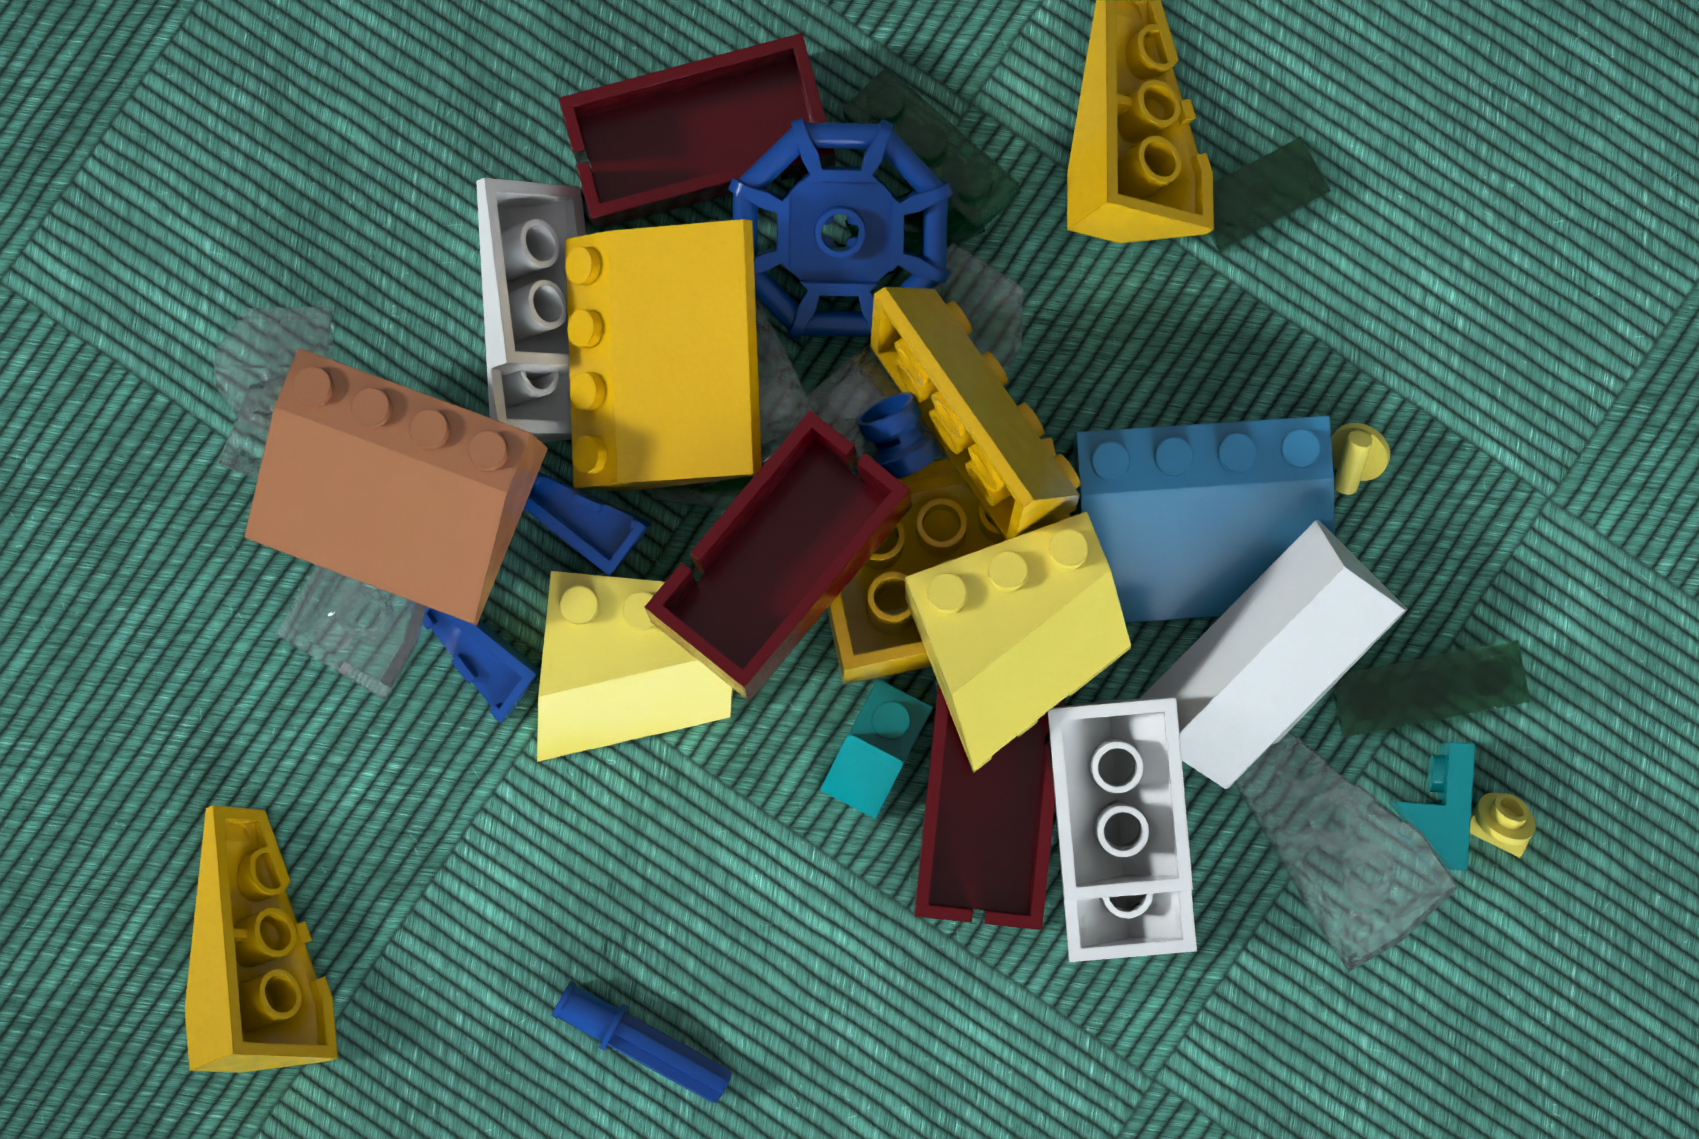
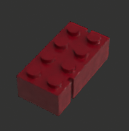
[558,33,836,230]
[644,410,912,702]
[914,683,1066,930]

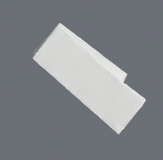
[476,178,586,443]
[1140,520,1407,789]
[1048,697,1197,962]

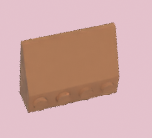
[244,348,548,626]

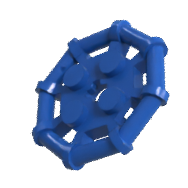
[728,117,953,341]

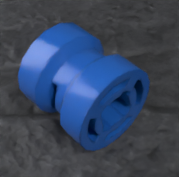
[857,392,941,479]

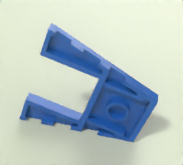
[409,472,652,723]

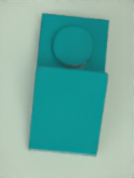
[820,678,933,819]
[1388,742,1475,871]

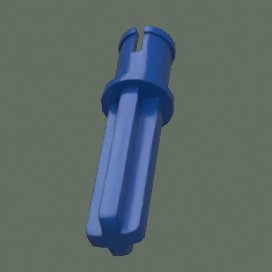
[551,981,732,1103]

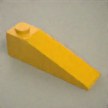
[1067,0,1214,244]
[185,805,338,1073]

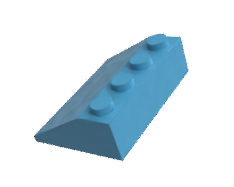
[1073,416,1335,623]

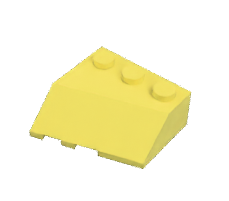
[905,511,1131,772]
[537,571,733,762]

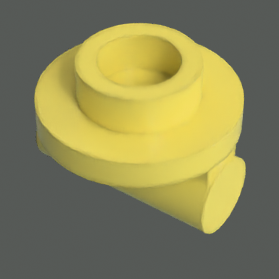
[1331,423,1390,495]
[1470,792,1536,858]

